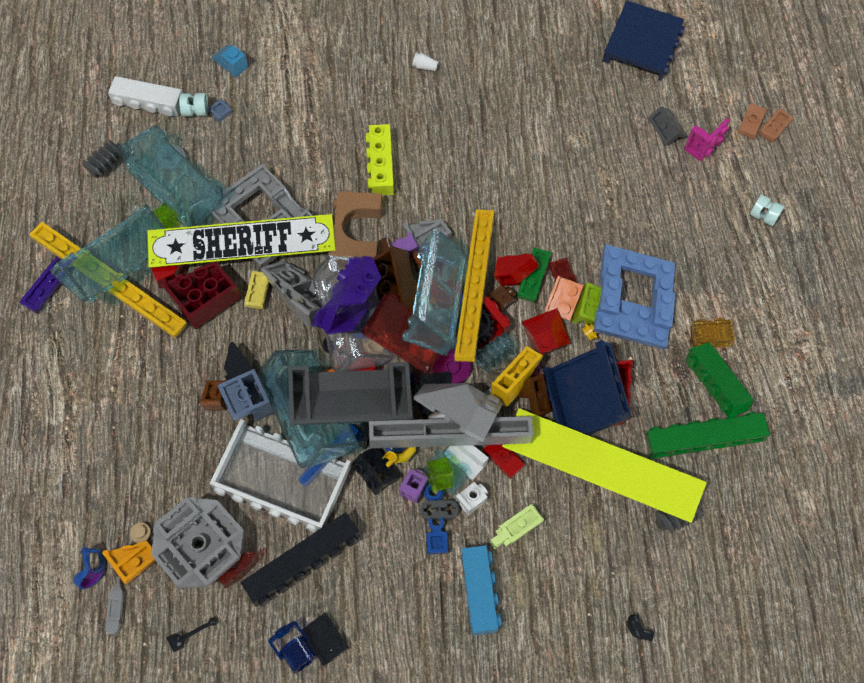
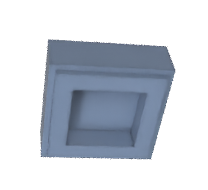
[208,99,233,122]

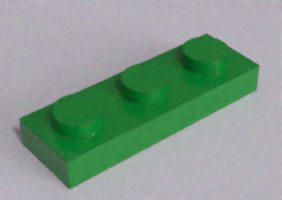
[517,247,551,303]

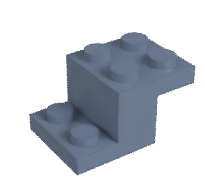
[218,369,289,421]

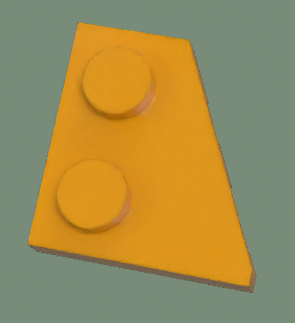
[102,541,156,585]

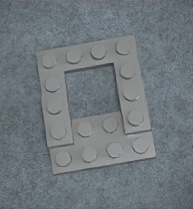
[205,164,313,268]

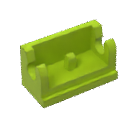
[572,282,602,326]

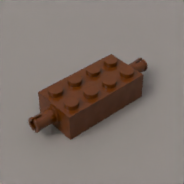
[372,238,421,344]

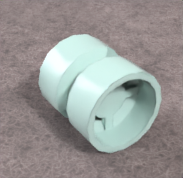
[179,93,208,117]
[750,194,785,227]

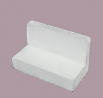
[443,445,489,480]

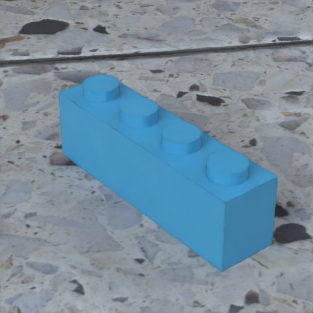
[461,545,501,636]

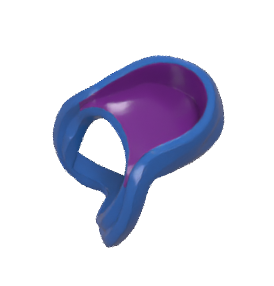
[73,546,106,589]

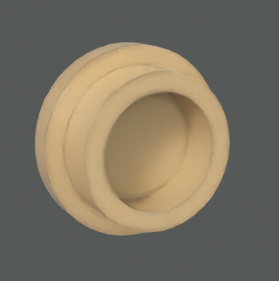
[130,523,151,543]

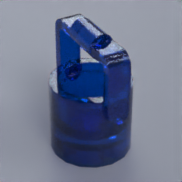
[268,621,317,674]

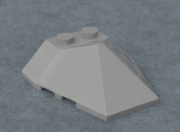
[261,261,334,327]
[414,383,503,442]

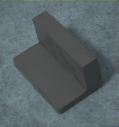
[648,107,688,146]

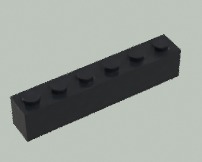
[240,512,360,607]

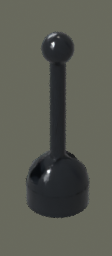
[166,617,217,652]

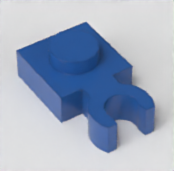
[426,518,448,555]

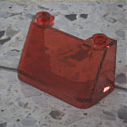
[360,292,451,375]

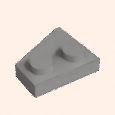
[402,219,452,250]

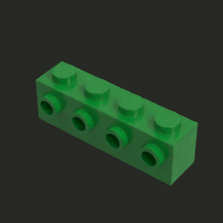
[685,342,754,418]

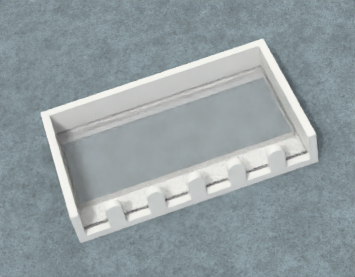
[209,419,352,533]

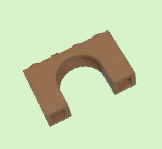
[328,191,382,265]

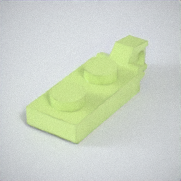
[490,504,544,549]

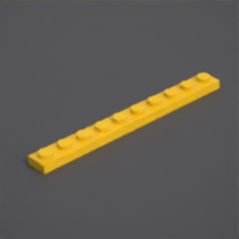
[454,210,494,362]
[29,222,188,339]

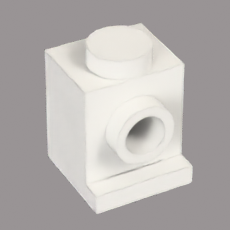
[455,482,488,516]

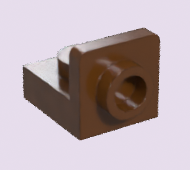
[488,285,518,312]

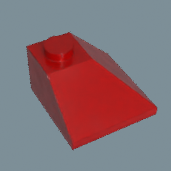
[522,308,571,355]

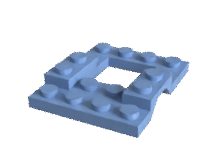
[593,244,675,350]

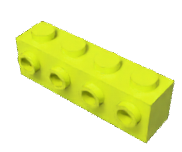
[366,124,394,195]

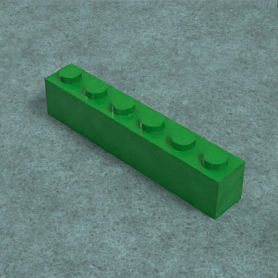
[644,412,770,459]

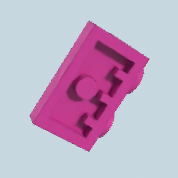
[684,118,730,161]

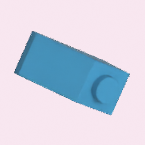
[212,45,248,77]

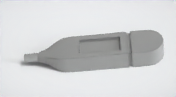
[105,577,124,636]

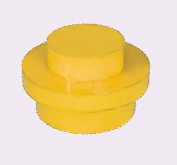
[582,323,598,341]

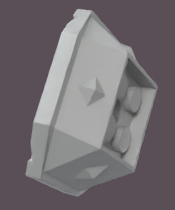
[152,497,245,588]

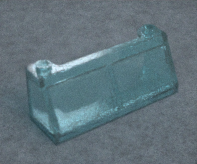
[120,124,224,227]
[402,228,468,355]

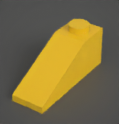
[491,346,543,407]

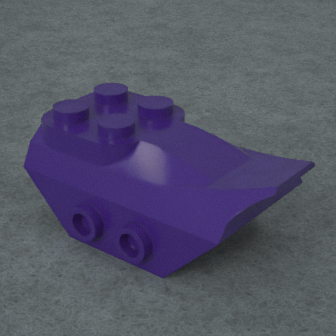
[312,256,381,335]

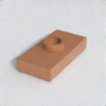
[737,103,767,139]
[758,108,794,143]

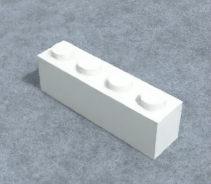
[108,76,183,117]

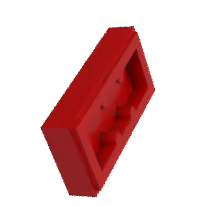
[483,444,525,479]

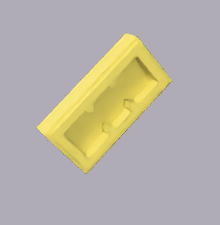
[244,271,270,310]

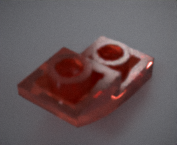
[548,257,577,283]
[219,551,259,589]

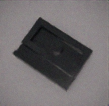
[300,613,349,667]

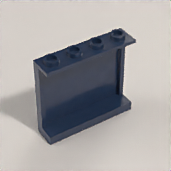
[602,0,685,81]
[542,340,632,435]

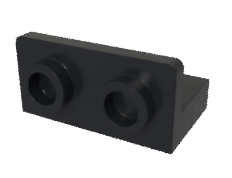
[353,448,400,495]

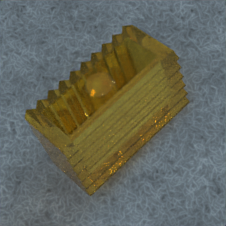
[690,318,735,348]

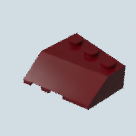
[159,262,242,329]

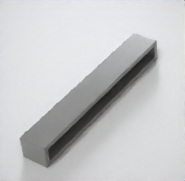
[369,416,533,448]

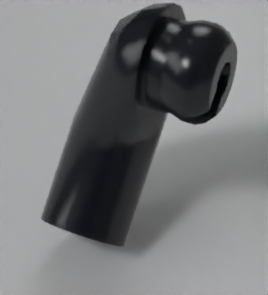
[627,614,654,642]

